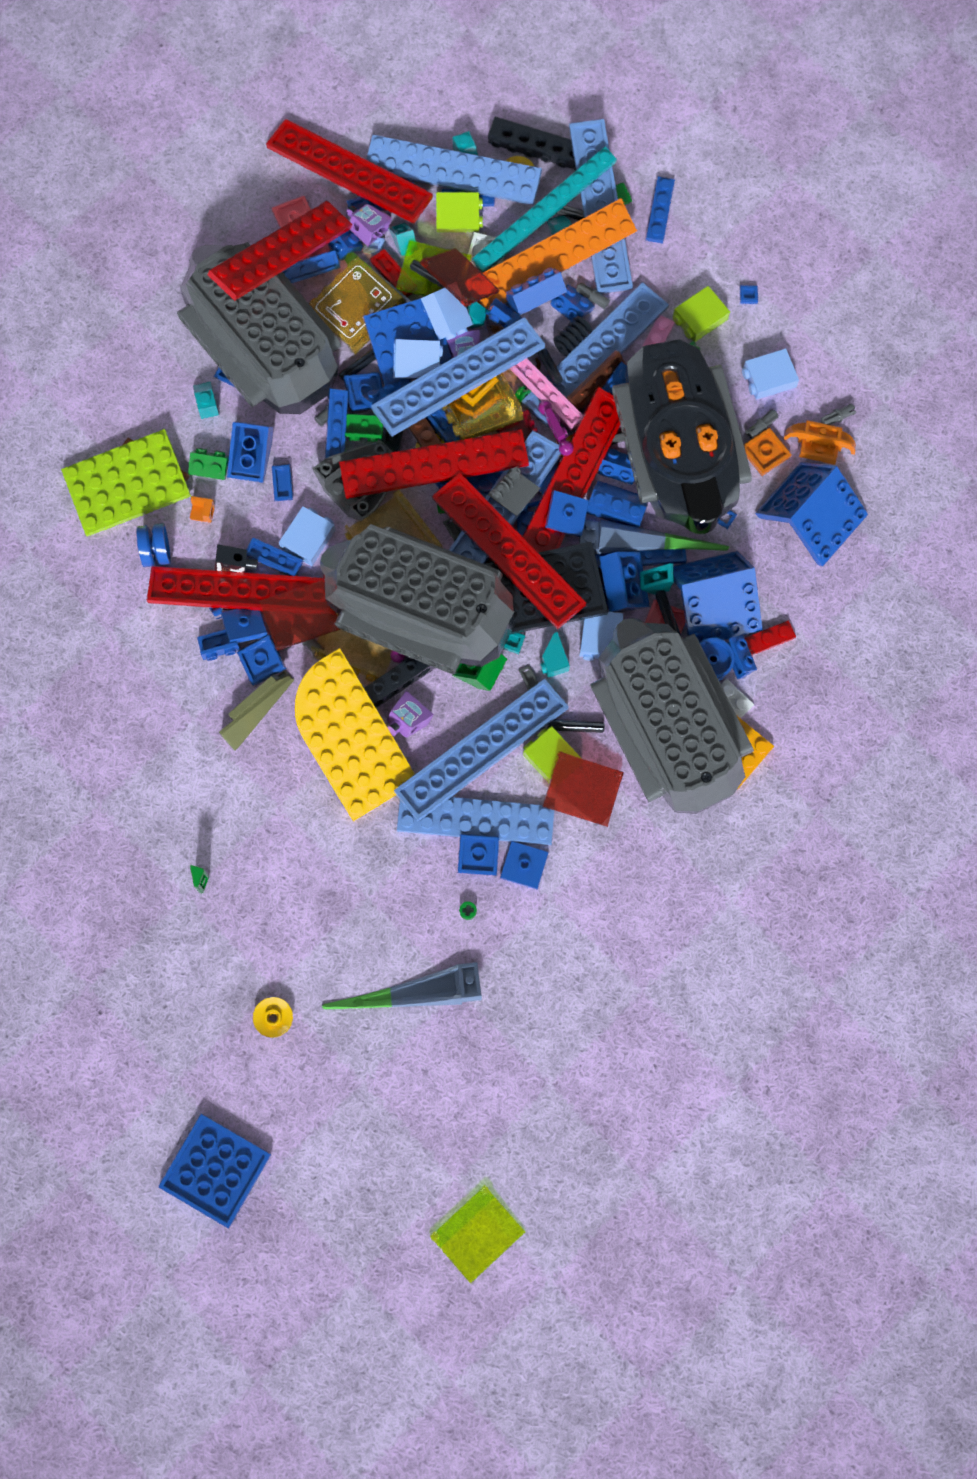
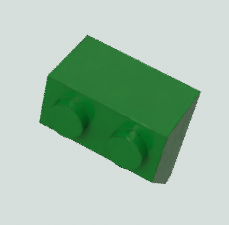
[452,654,507,691]

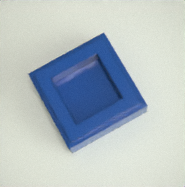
[739,285,758,304]

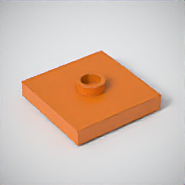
[744,427,792,476]

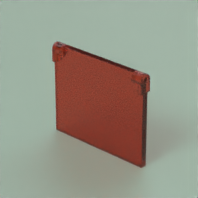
[420,248,500,307]
[259,580,341,651]
[542,751,624,827]

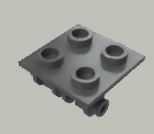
[488,467,540,516]

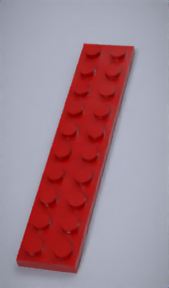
[266,119,433,224]
[208,200,353,301]
[522,387,620,553]
[339,429,529,499]
[432,473,586,629]
[146,566,336,616]

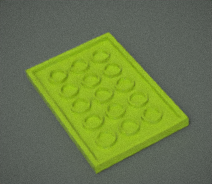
[61,429,191,536]

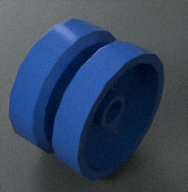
[136,523,171,568]
[700,638,735,682]

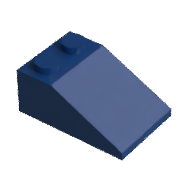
[227,422,274,483]

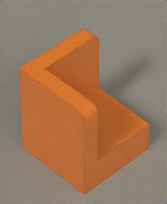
[190,496,215,523]

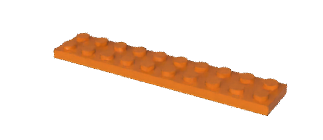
[463,198,637,309]

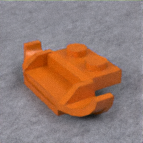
[783,420,856,465]

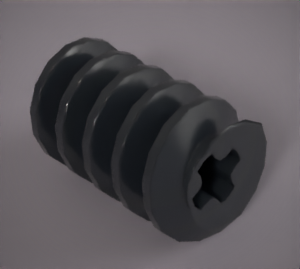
[553,316,592,357]

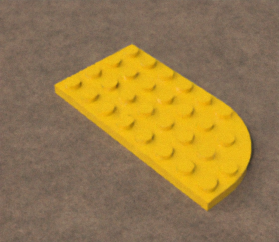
[294,648,415,821]

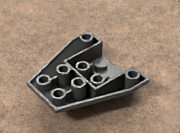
[313,440,392,521]

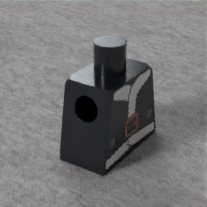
[214,544,258,573]

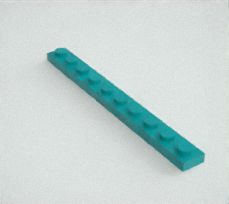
[472,147,617,273]

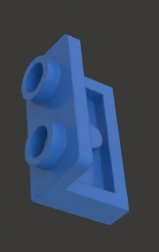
[328,230,364,260]
[551,284,595,321]
[485,298,522,329]
[598,449,634,485]
[197,630,240,661]
[728,635,757,680]

